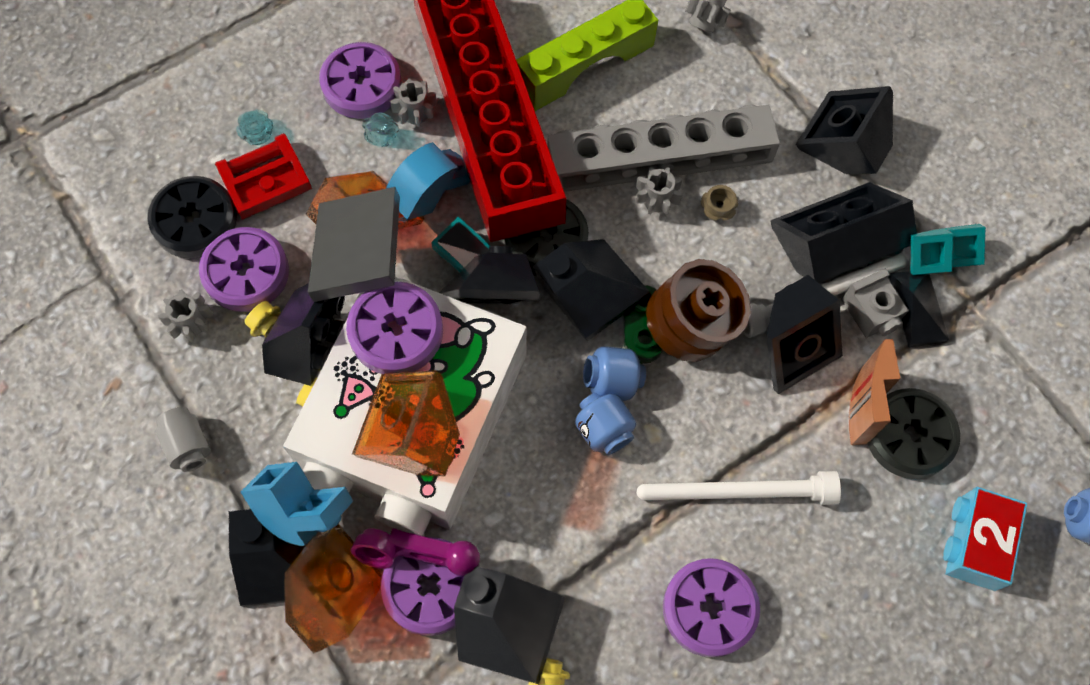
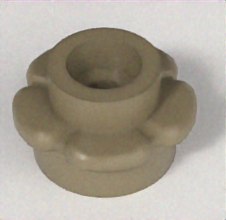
[701,185,738,221]

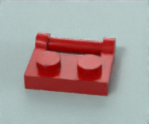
[215,133,312,220]

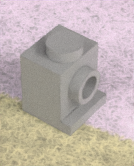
[841,268,909,338]

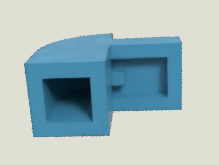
[386,142,470,220]
[241,462,353,546]

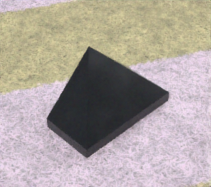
[889,271,949,348]

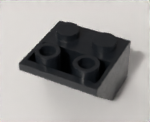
[262,283,345,386]

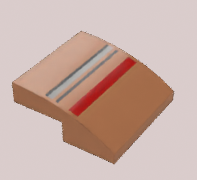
[849,339,900,445]

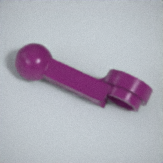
[351,527,480,576]

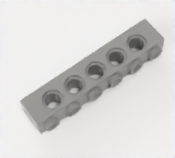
[548,104,780,192]

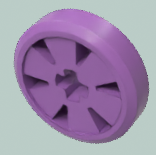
[319,42,402,119]
[199,227,289,312]
[346,282,443,376]
[381,537,464,636]
[663,558,760,658]

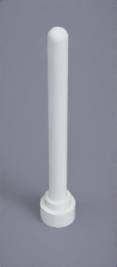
[743,254,908,338]
[637,471,841,505]

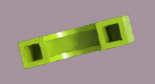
[516,0,659,111]

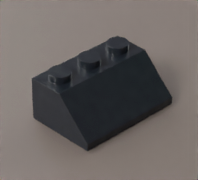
[770,182,917,284]

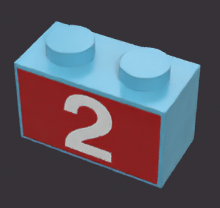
[943,487,1027,591]

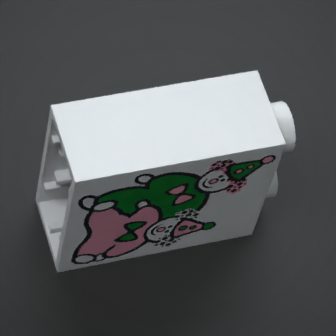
[283,276,526,536]

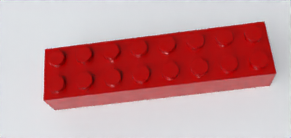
[414,0,566,243]

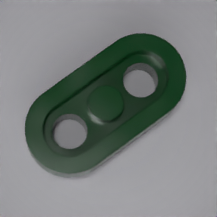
[623,285,663,364]

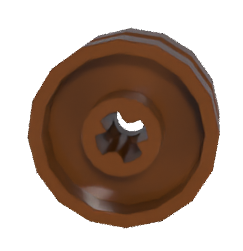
[646,259,751,362]

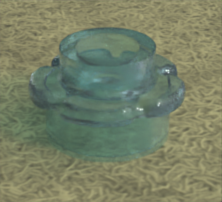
[236,109,273,145]
[362,113,399,147]

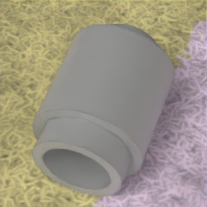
[155,407,211,472]

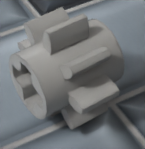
[685,0,731,32]
[390,78,437,127]
[636,167,682,215]
[158,289,214,342]

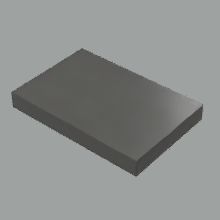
[308,187,400,302]

